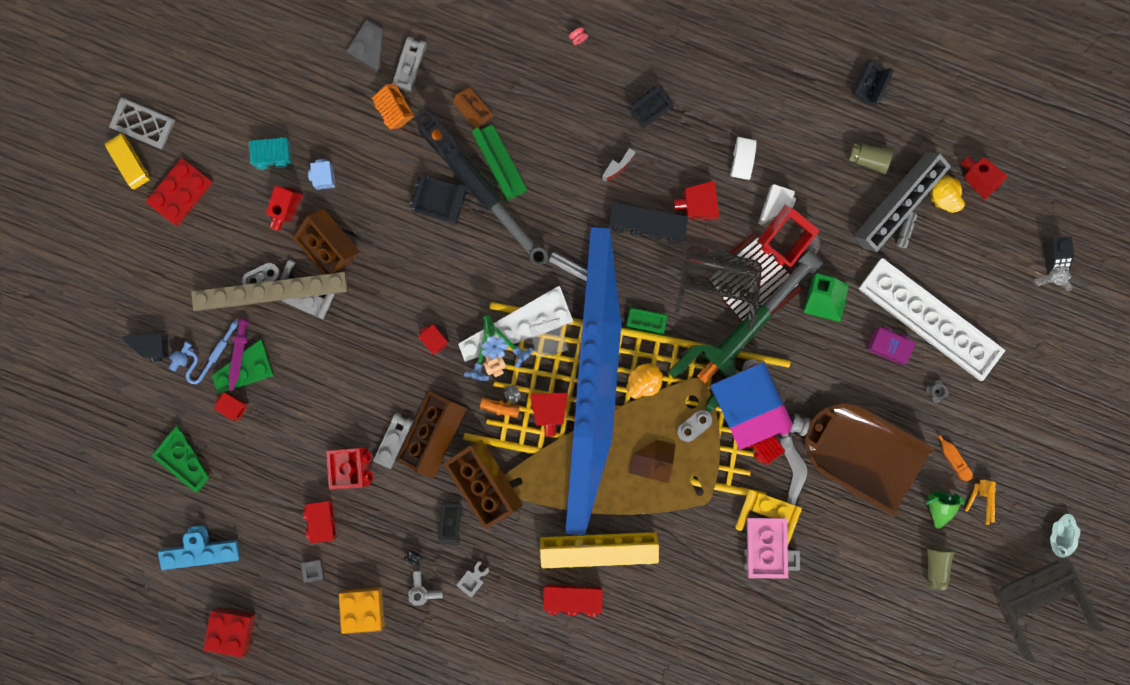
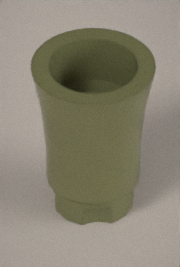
[849,143,893,174]
[927,547,955,590]

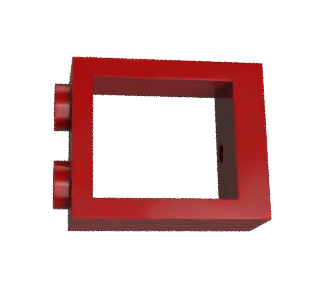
[757,205,820,267]

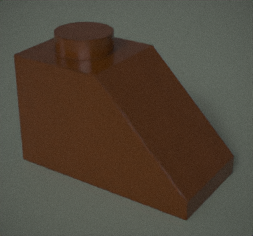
[629,440,676,483]

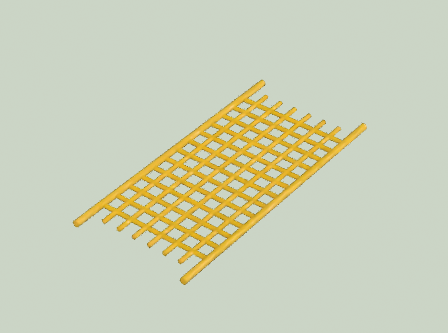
[463,302,791,496]

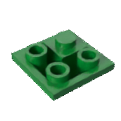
[803,273,849,322]

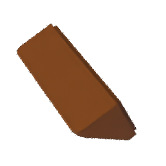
[453,87,493,129]

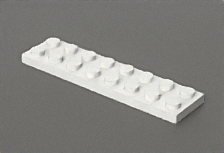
[858,258,1005,381]

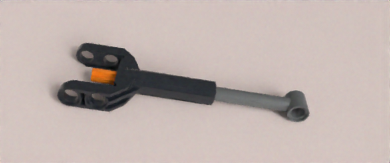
[416,110,547,266]

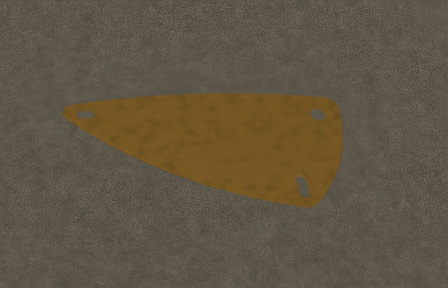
[505,378,720,515]

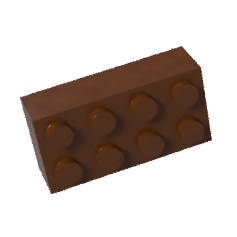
[443,439,523,530]

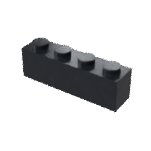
[608,202,689,244]

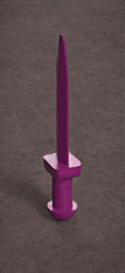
[229,318,249,391]

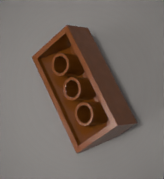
[396,390,467,479]

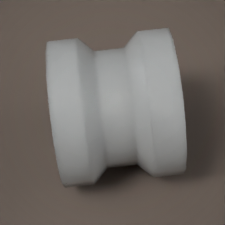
[791,414,810,436]

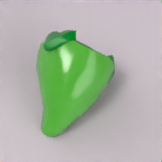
[926,491,965,529]

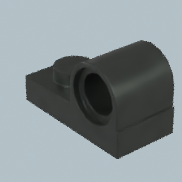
[438,503,462,546]

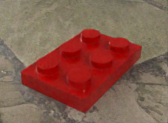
[146,158,213,227]

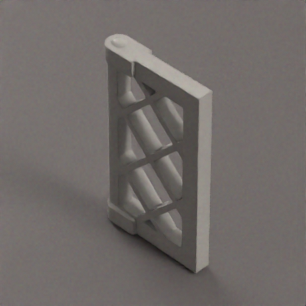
[109,97,175,150]

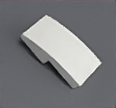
[730,137,757,180]

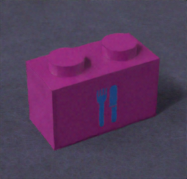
[866,326,916,365]

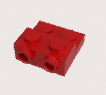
[326,447,373,490]

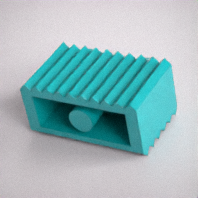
[249,137,292,170]

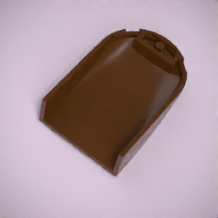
[805,404,935,517]

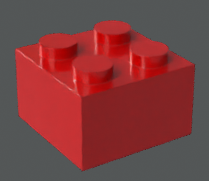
[203,607,256,657]

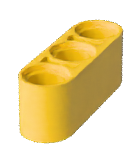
[104,133,151,190]

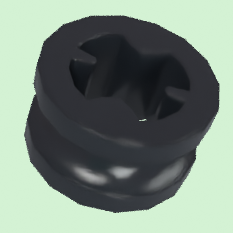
[403,550,423,567]

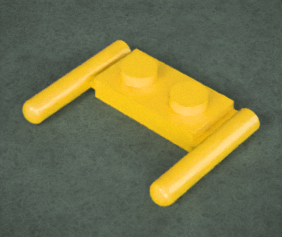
[735,489,802,545]

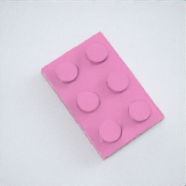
[747,518,788,578]

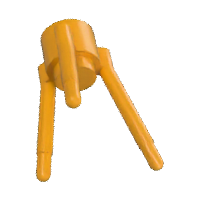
[965,479,996,525]

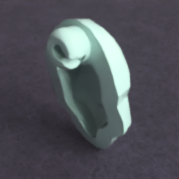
[1050,514,1080,557]

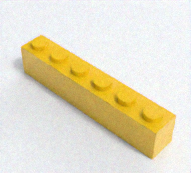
[540,532,659,568]

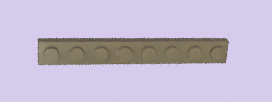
[191,272,348,311]

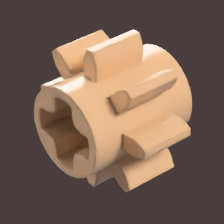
[483,355,506,377]

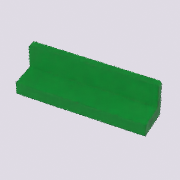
[472,125,527,201]

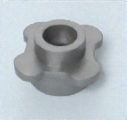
[926,380,949,403]
[504,385,521,404]

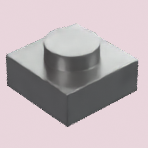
[301,559,325,583]

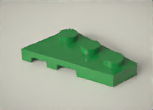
[212,339,275,394]
[152,426,211,493]

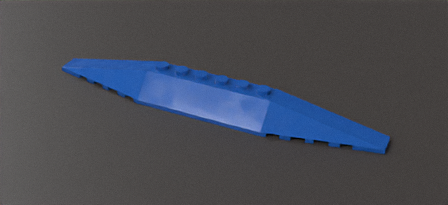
[565,227,621,535]

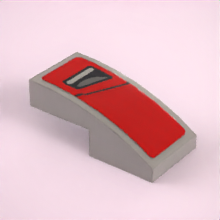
[602,148,636,181]

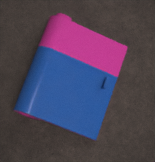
[710,361,794,450]

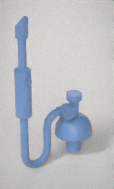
[168,319,239,384]

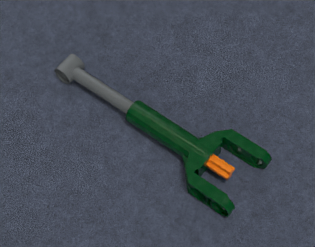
[668,249,823,413]

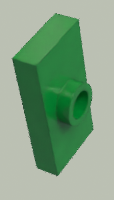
[626,307,668,334]

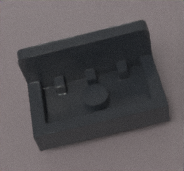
[851,60,894,105]
[630,85,674,130]

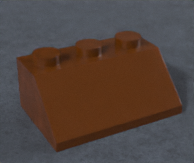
[293,209,360,275]

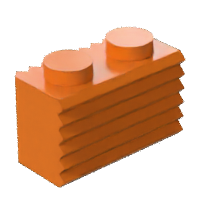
[371,83,414,130]

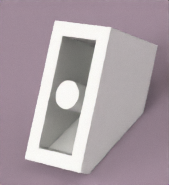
[759,184,796,224]

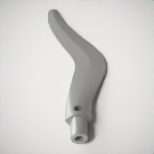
[780,433,807,505]

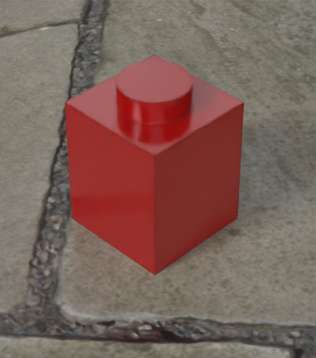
[418,324,449,355]
[214,392,249,421]

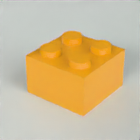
[339,587,385,634]

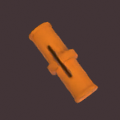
[480,397,520,418]

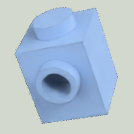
[308,159,336,190]

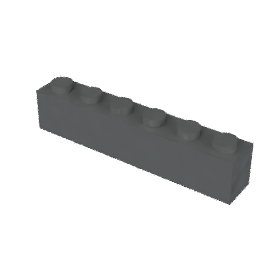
[853,152,951,252]

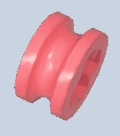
[569,27,588,45]

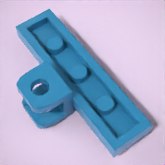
[158,525,241,570]

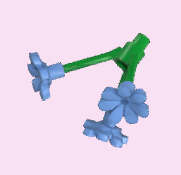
[463,315,535,381]

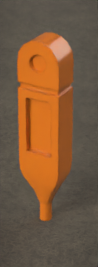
[938,435,973,481]

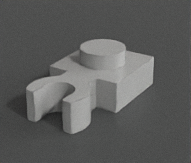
[456,561,490,598]

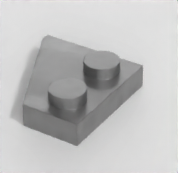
[346,20,384,72]

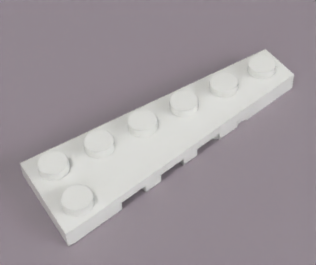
[458,286,573,362]

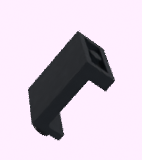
[409,173,468,225]

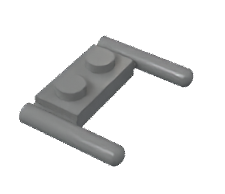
[279,260,335,319]

